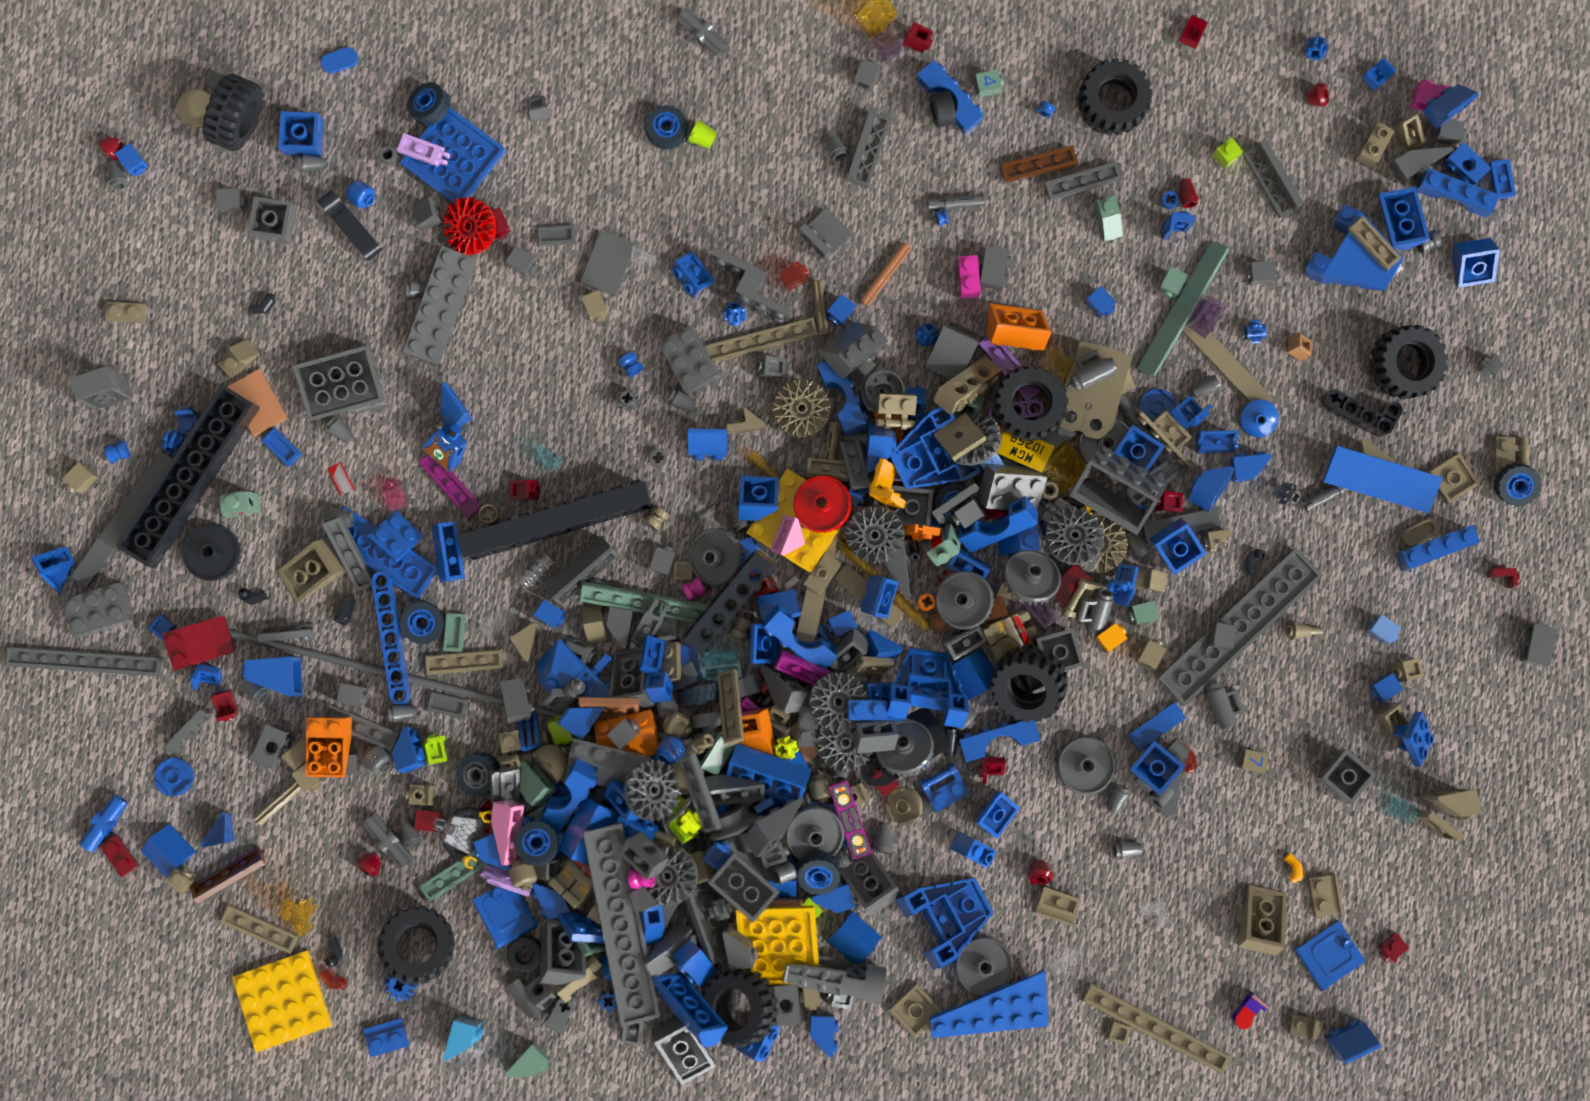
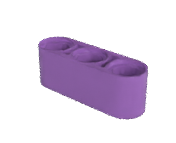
[987,399,1044,424]

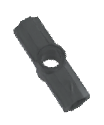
[677,7,729,57]
[363,813,414,869]

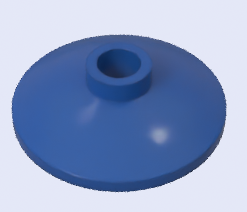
[1240,399,1279,437]

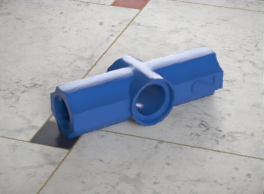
[79,794,129,852]

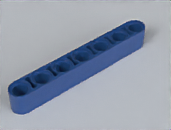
[372,572,411,704]

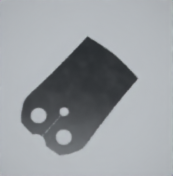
[860,708,951,786]

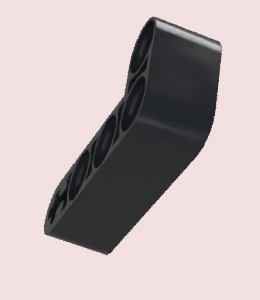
[317,189,383,262]
[1321,389,1403,437]

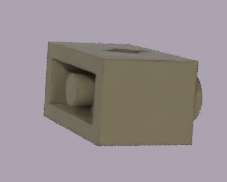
[1355,122,1395,169]

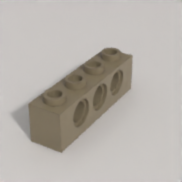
[933,356,1002,415]

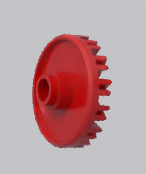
[442,197,496,255]
[793,475,852,534]

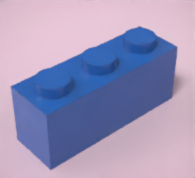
[431,521,465,583]

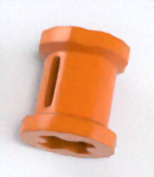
[917,593,936,612]

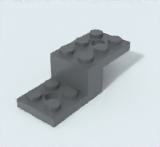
[711,248,791,324]

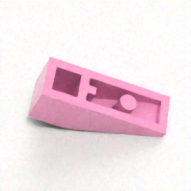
[491,800,524,866]

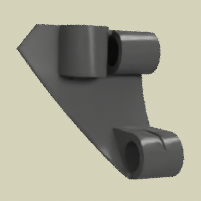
[1134,738,1190,816]
[724,829,796,885]

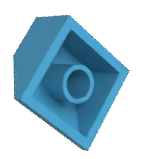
[443,1015,484,1061]

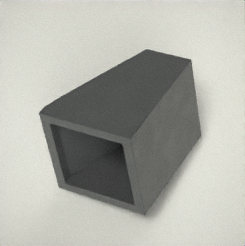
[925,319,982,381]

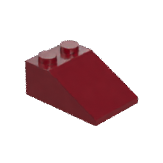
[162,615,236,671]

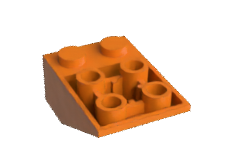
[733,708,778,757]
[305,716,352,777]

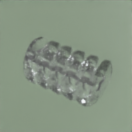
[517,552,557,594]

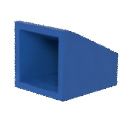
[242,657,303,697]

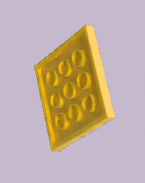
[746,469,852,573]
[736,906,820,985]
[232,950,332,1052]

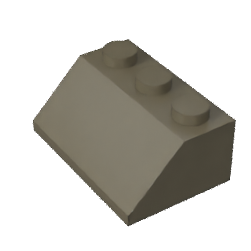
[1419,788,1482,819]

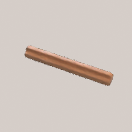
[860,243,911,306]

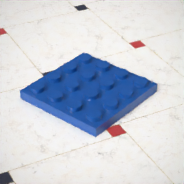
[400,108,506,204]

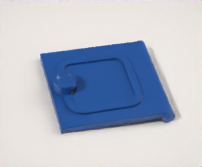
[472,887,538,949]
[1294,920,1366,991]

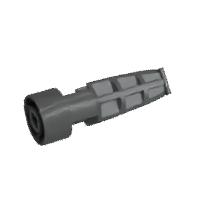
[782,956,887,1004]

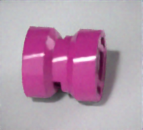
[681,577,707,601]
[628,868,655,889]

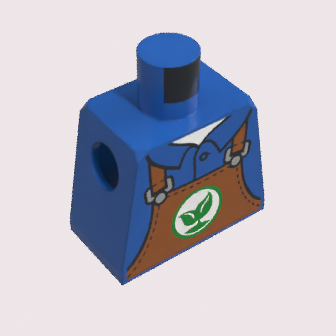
[422,424,467,472]

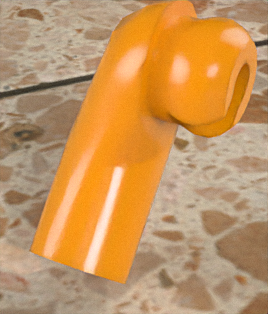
[1283,852,1303,883]

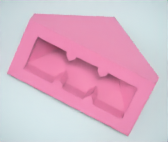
[770,515,805,555]

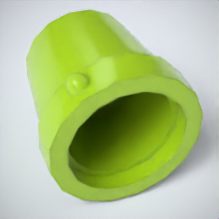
[688,119,718,149]

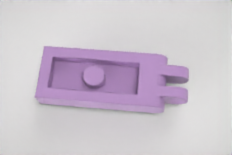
[397,133,450,167]
[480,865,535,897]

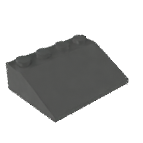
[293,345,384,421]

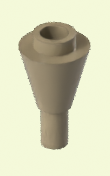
[1286,621,1323,640]

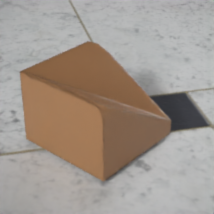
[1288,332,1312,361]

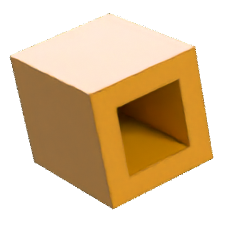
[1095,623,1127,653]

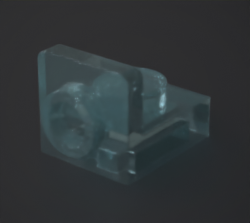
[534,444,564,470]
[1385,795,1418,825]

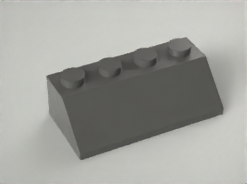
[543,536,619,606]
[566,739,652,788]

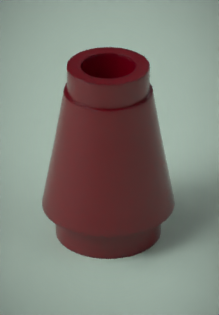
[1180,178,1199,208]

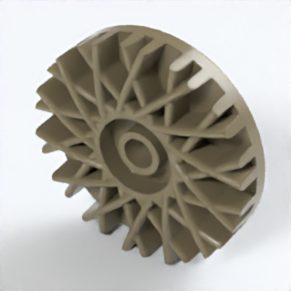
[773,379,830,437]
[1072,515,1128,573]

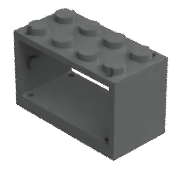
[1070,445,1167,535]

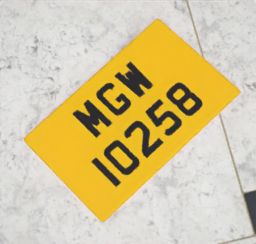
[996,431,1055,472]

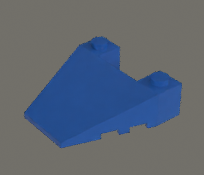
[1306,204,1404,291]
[890,406,981,489]
[887,648,969,728]
[895,878,994,970]

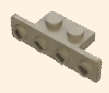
[1136,409,1193,468]

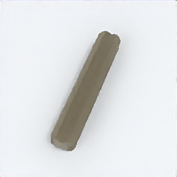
[812,281,829,336]
[253,781,302,825]

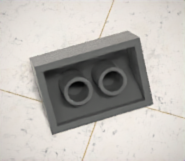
[817,322,888,379]
[540,919,586,986]

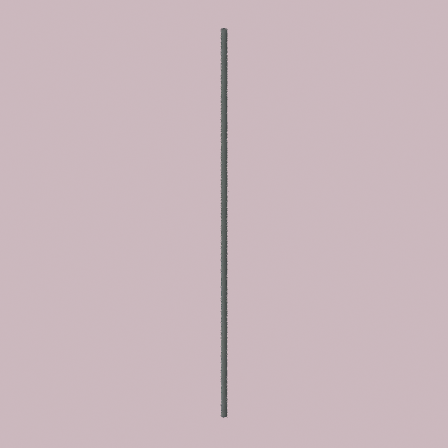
[188,620,731,762]

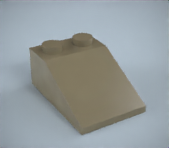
[278,538,346,603]
[1239,885,1287,956]

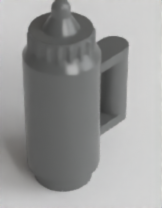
[1066,349,1118,391]
[1077,588,1114,637]
[1205,677,1245,729]
[541,678,585,714]

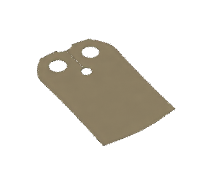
[1059,341,1132,439]

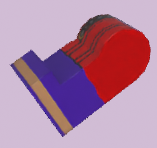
[1232,991,1270,1029]

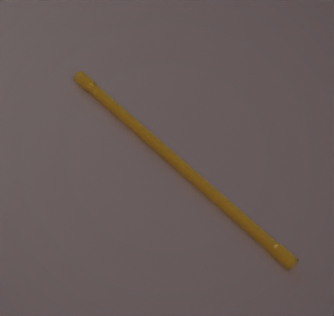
[747,450,931,633]

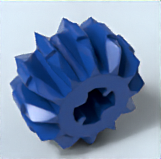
[384,973,418,1002]

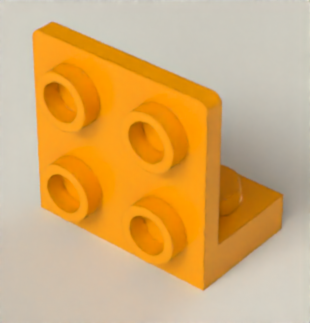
[869,458,906,509]

